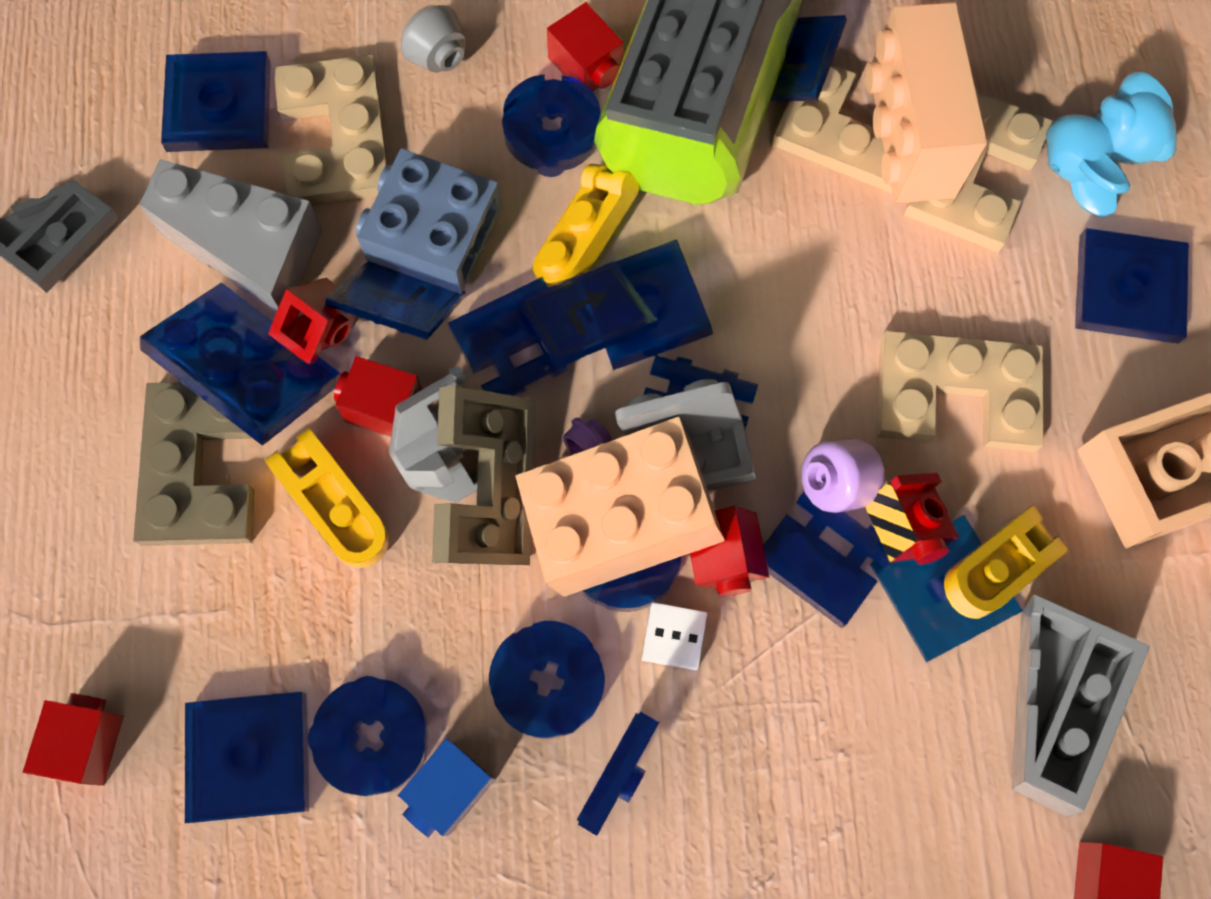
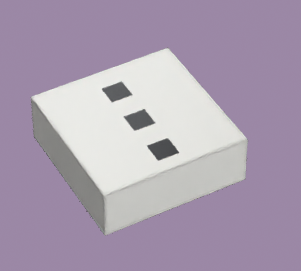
[641,602,707,671]

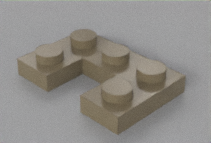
[133,381,260,546]
[432,385,536,566]

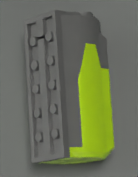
[594,0,804,205]

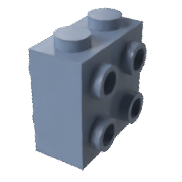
[356,148,501,295]

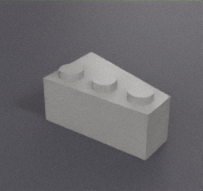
[139,159,322,313]
[1012,594,1150,817]

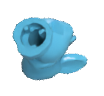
[1046,72,1177,217]

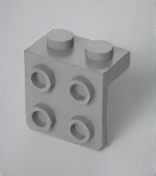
[615,379,757,491]

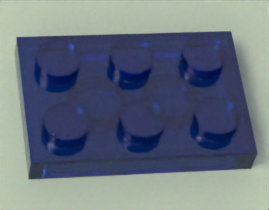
[140,282,340,446]

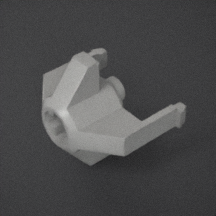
[389,367,478,503]

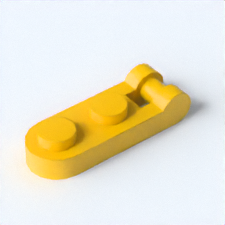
[533,163,640,294]
[264,427,389,568]
[944,504,1069,619]

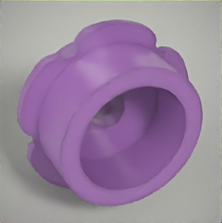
[562,418,612,455]

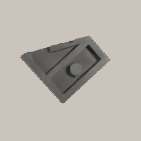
[0,180,119,293]

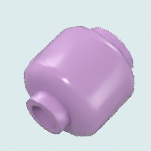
[801,438,885,513]

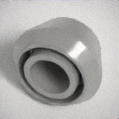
[401,5,466,73]

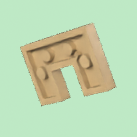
[274,54,388,206]
[771,56,893,194]
[904,91,1053,253]
[877,331,1043,452]

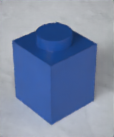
[397,738,495,838]

